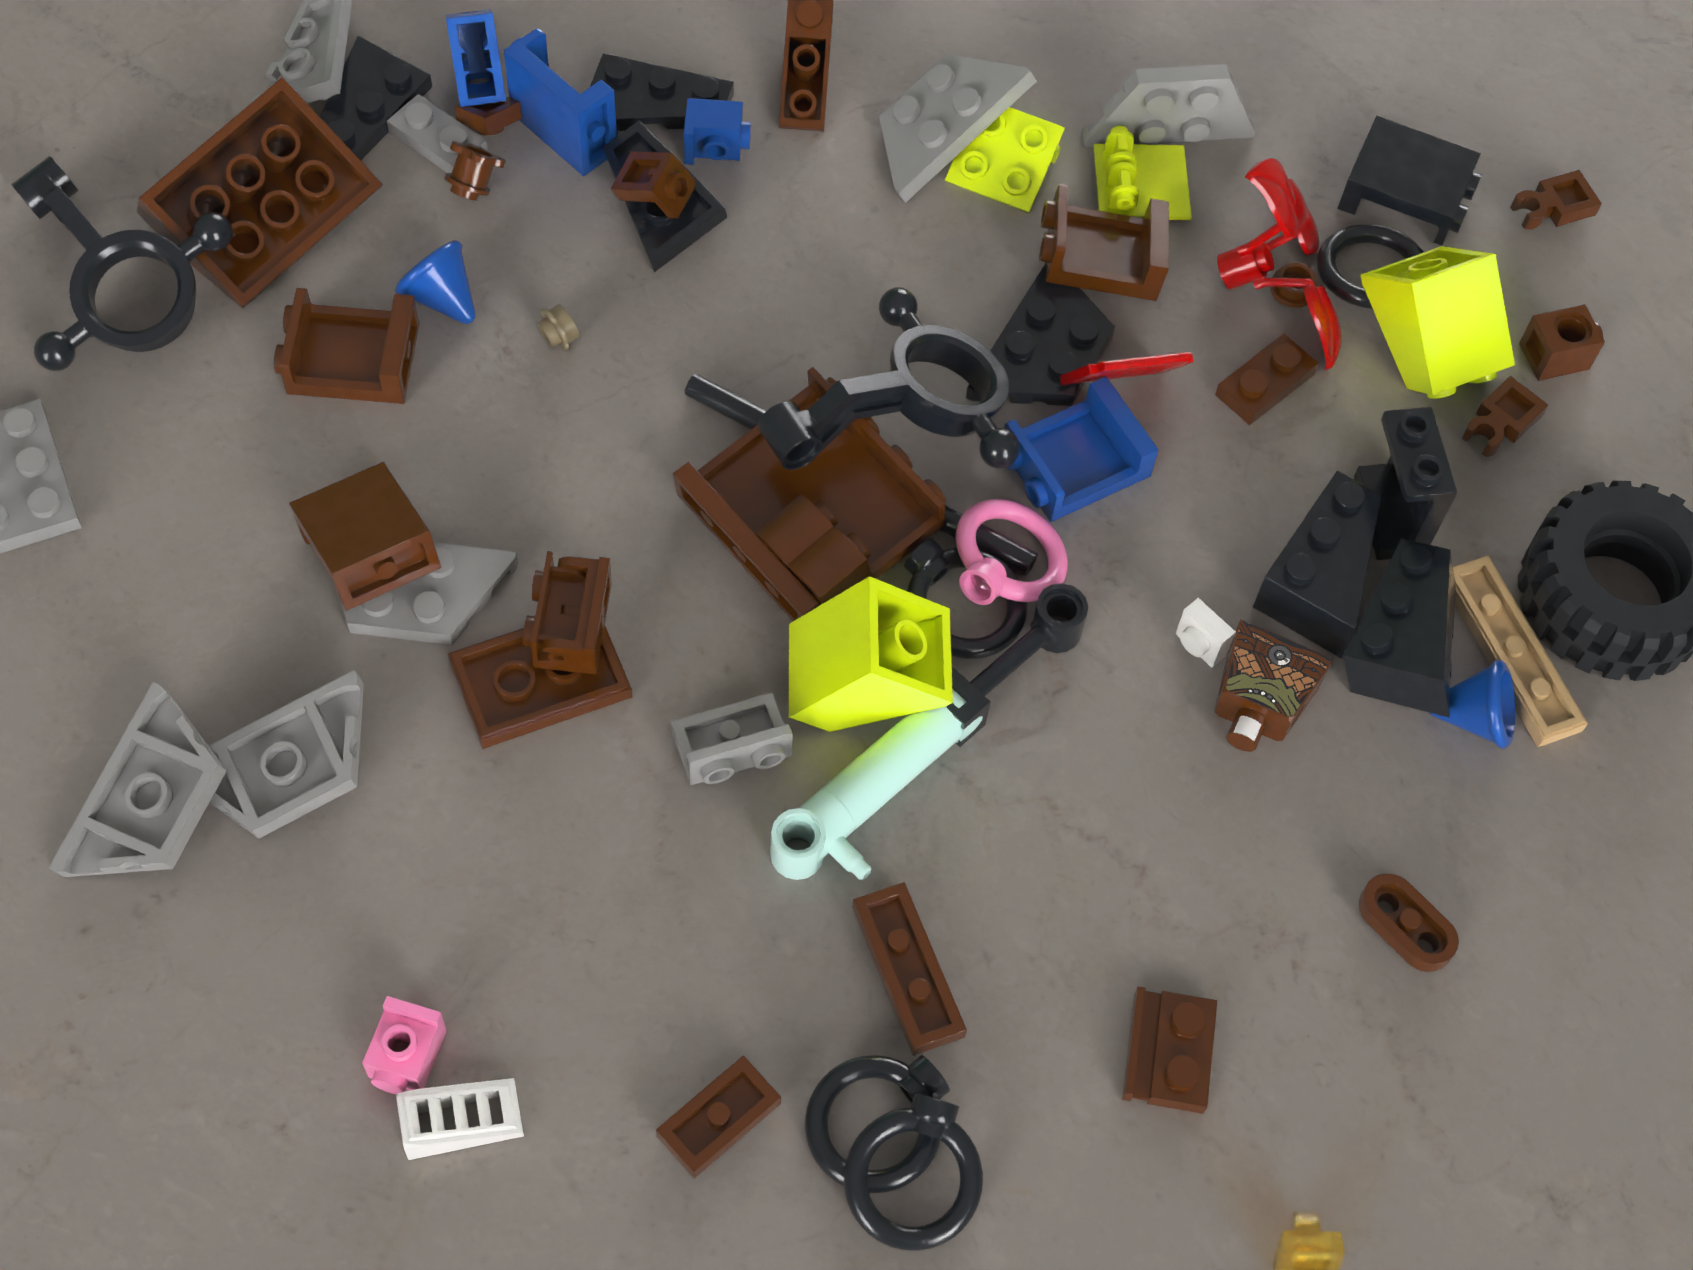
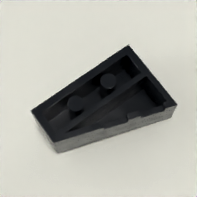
[1253,470,1382,658]
[1343,538,1456,718]

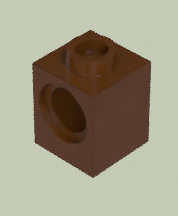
[1519,304,1605,381]

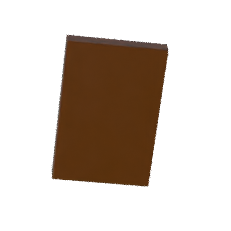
[448,626,632,749]

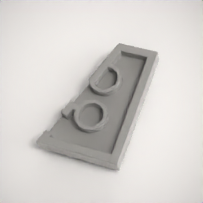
[251,0,352,103]

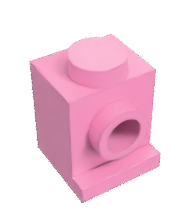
[362,996,447,1094]

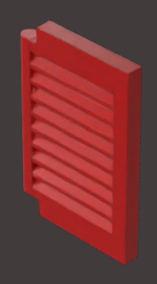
[1060,352,1194,385]

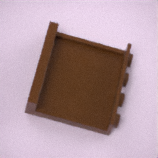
[673,367,946,621]

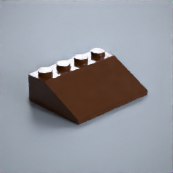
[137,77,383,309]

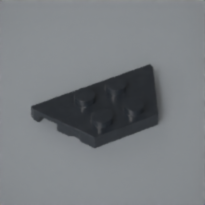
[966,263,1115,406]

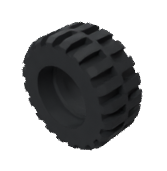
[1518,481,1693,681]

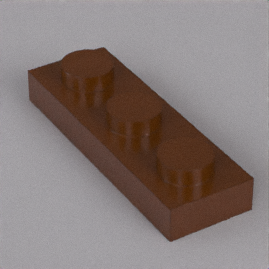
[852,882,967,1056]

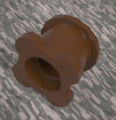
[444,141,506,201]

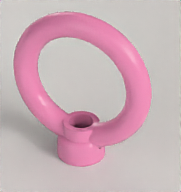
[956,499,1068,605]

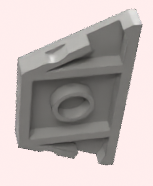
[879,54,1037,203]
[1081,64,1255,148]
[341,542,518,645]
[208,669,364,839]
[48,682,226,877]

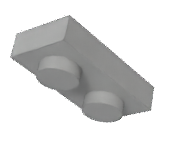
[387,94,488,173]

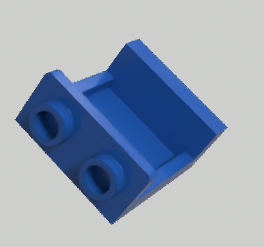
[504,28,617,177]
[1004,376,1159,522]

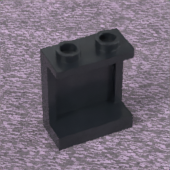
[1337,115,1482,246]
[1354,407,1458,560]

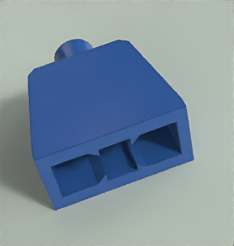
[446,9,506,107]

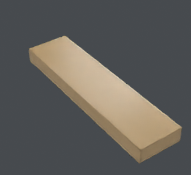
[1453,556,1588,748]

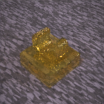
[1272,1212,1345,1270]

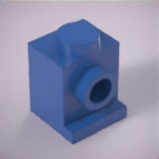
[684,98,751,165]

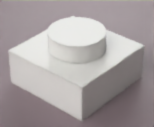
[1176,598,1236,668]

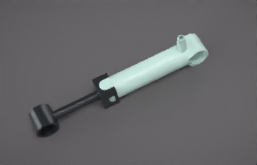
[770,583,1088,880]

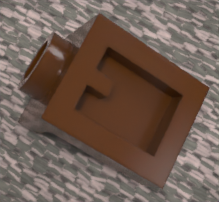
[611,151,696,219]

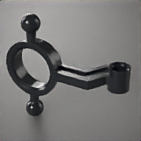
[11,156,233,371]
[758,287,1020,470]

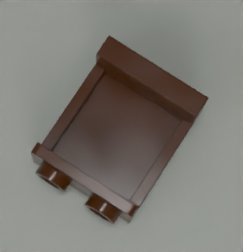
[1039,184,1169,301]
[274,288,420,404]
[289,462,442,611]

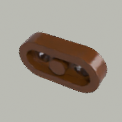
[1359,874,1459,972]

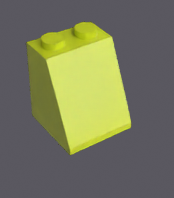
[1360,246,1515,399]
[789,576,953,732]

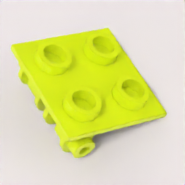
[945,107,1065,213]
[1093,126,1192,220]

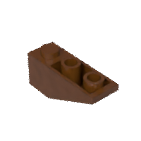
[779,0,834,132]

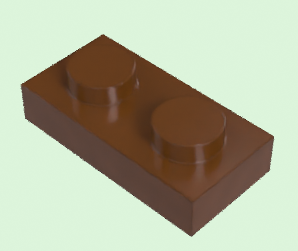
[1215,334,1319,425]
[656,1055,781,1179]

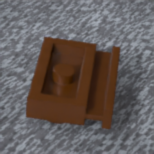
[1122,986,1218,1114]

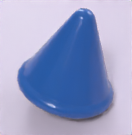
[395,240,475,324]
[1428,660,1516,749]

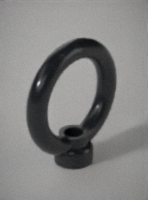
[1317,224,1423,309]
[904,538,1027,659]
[805,1055,950,1193]
[844,1092,983,1251]

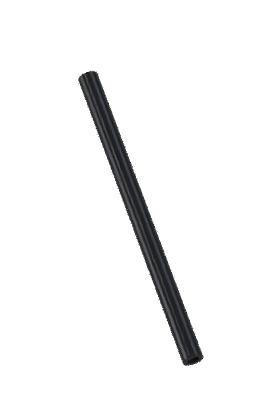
[685,373,1038,576]

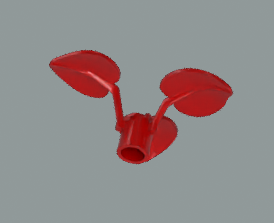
[1217,158,1342,371]

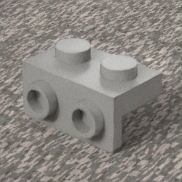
[671,692,793,786]

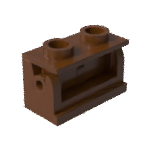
[523,551,612,675]

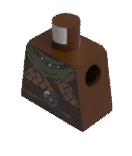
[1215,619,1333,752]

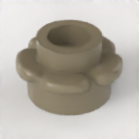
[537,304,580,351]

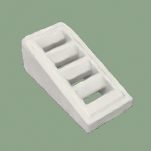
[396,1078,524,1160]

